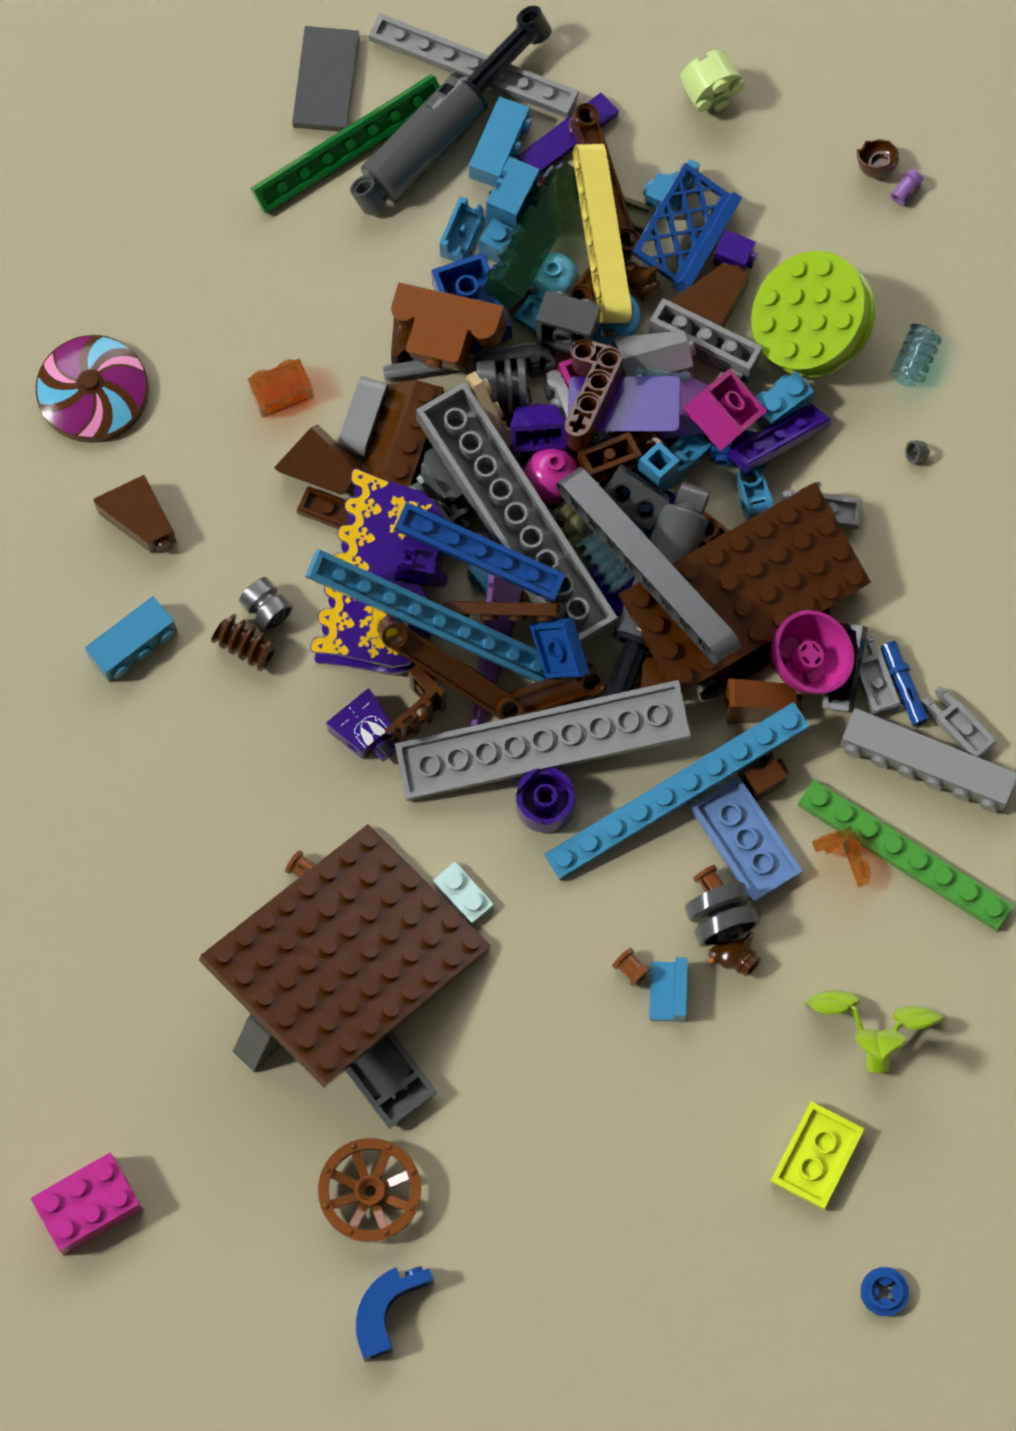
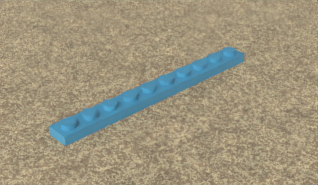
[305,549,546,682]
[544,702,810,881]

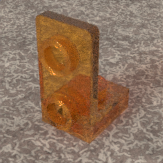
[812,826,871,888]

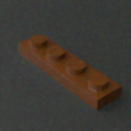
[443,601,563,621]

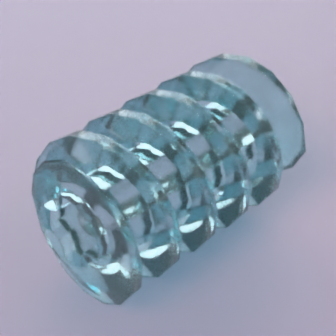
[890,323,942,386]
[576,533,633,595]

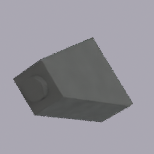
[233,1014,281,1072]

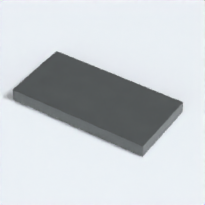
[292,26,359,131]

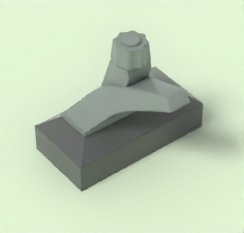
[409,447,464,507]

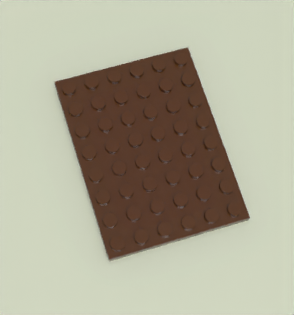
[199,824,491,1088]

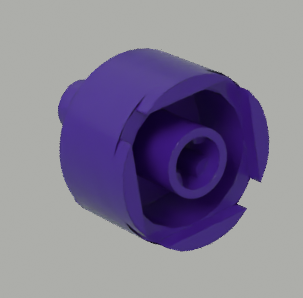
[516,768,575,834]

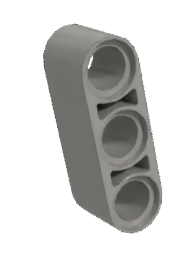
[338,376,389,458]

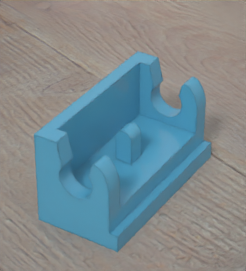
[439,196,486,262]

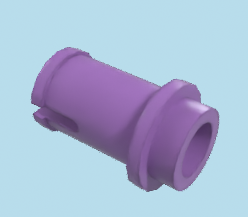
[890,169,923,205]

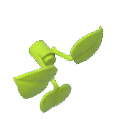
[805,990,945,1073]

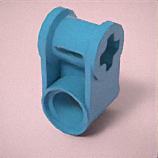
[736,466,774,521]

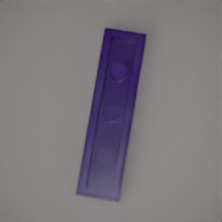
[518,92,619,175]
[728,404,831,473]

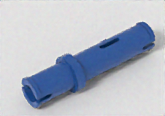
[880,641,929,727]

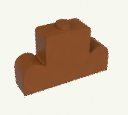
[391,282,510,371]

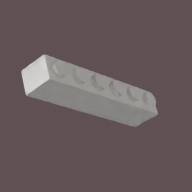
[839,708,1016,812]

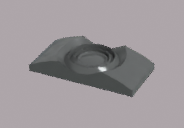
[345,1032,437,1129]

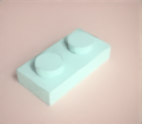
[433,862,494,925]

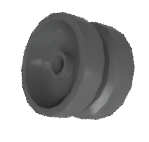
[685,882,760,947]

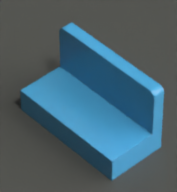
[649,957,688,1022]

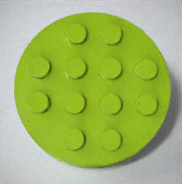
[751,251,876,378]

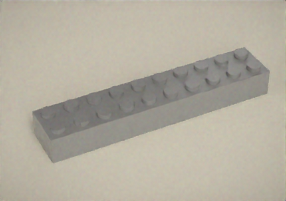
[416,381,618,646]

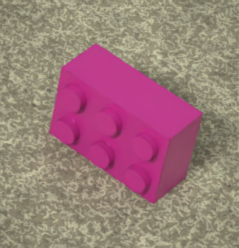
[30,1152,144,1255]

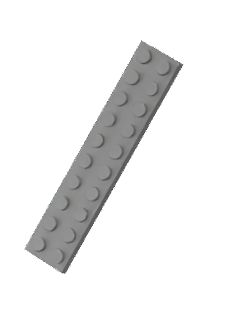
[395,680,691,801]

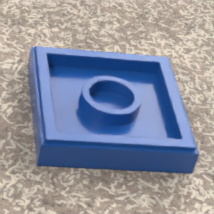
[529,618,590,679]

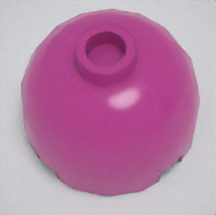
[524,449,579,506]

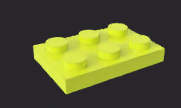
[770,1101,864,1210]

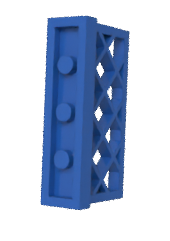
[631,162,742,293]

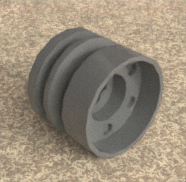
[476,358,531,418]

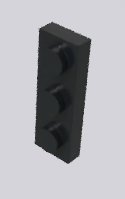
[822,623,868,713]

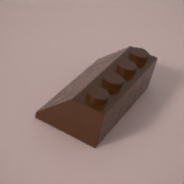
[362,380,444,487]

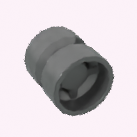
[239,577,293,631]

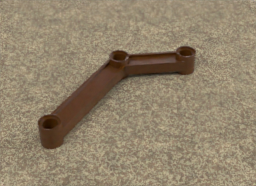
[568,103,640,302]
[377,616,605,720]

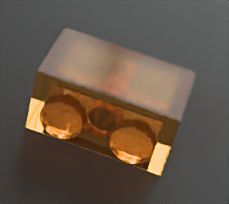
[247,358,314,418]

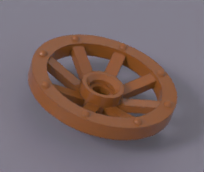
[318,1138,421,1243]

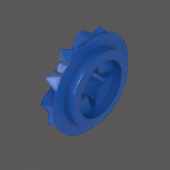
[860,1267,909,1316]

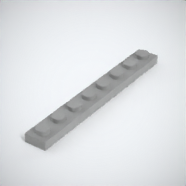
[369,13,579,118]

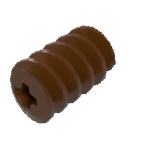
[211,613,275,672]

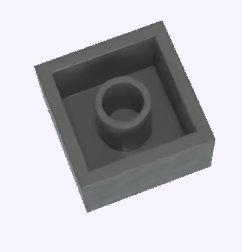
[536,290,601,353]

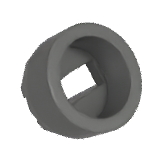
[905,440,930,463]

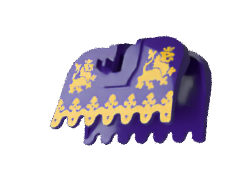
[310,468,448,675]

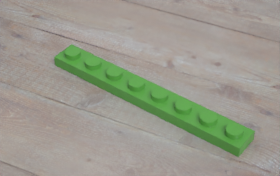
[797,780,1013,932]

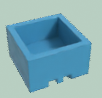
[486,156,540,237]

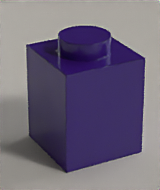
[713,230,758,272]

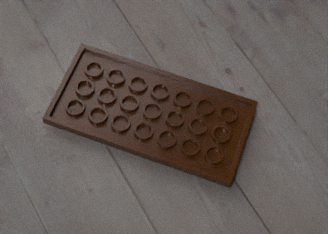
[618,482,871,692]

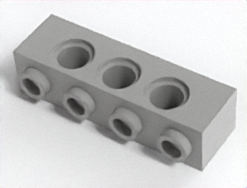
[649,298,763,383]

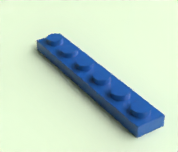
[394,502,566,602]

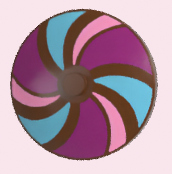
[36,335,149,443]

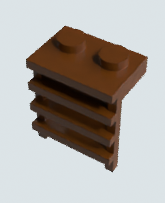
[385,665,446,748]

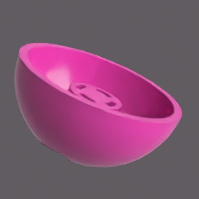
[771,610,854,695]

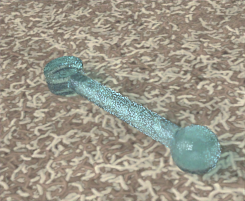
[634,367,691,382]

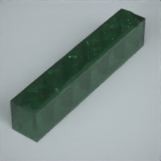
[483,160,579,310]

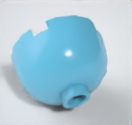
[526,252,580,302]

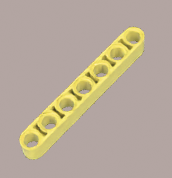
[573,144,632,324]

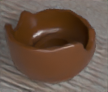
[856,139,899,179]

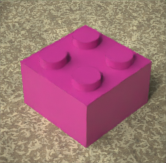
[684,369,767,451]

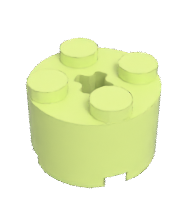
[680,49,745,112]

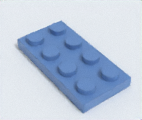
[689,775,803,904]

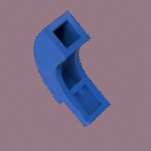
[356,1266,434,1361]

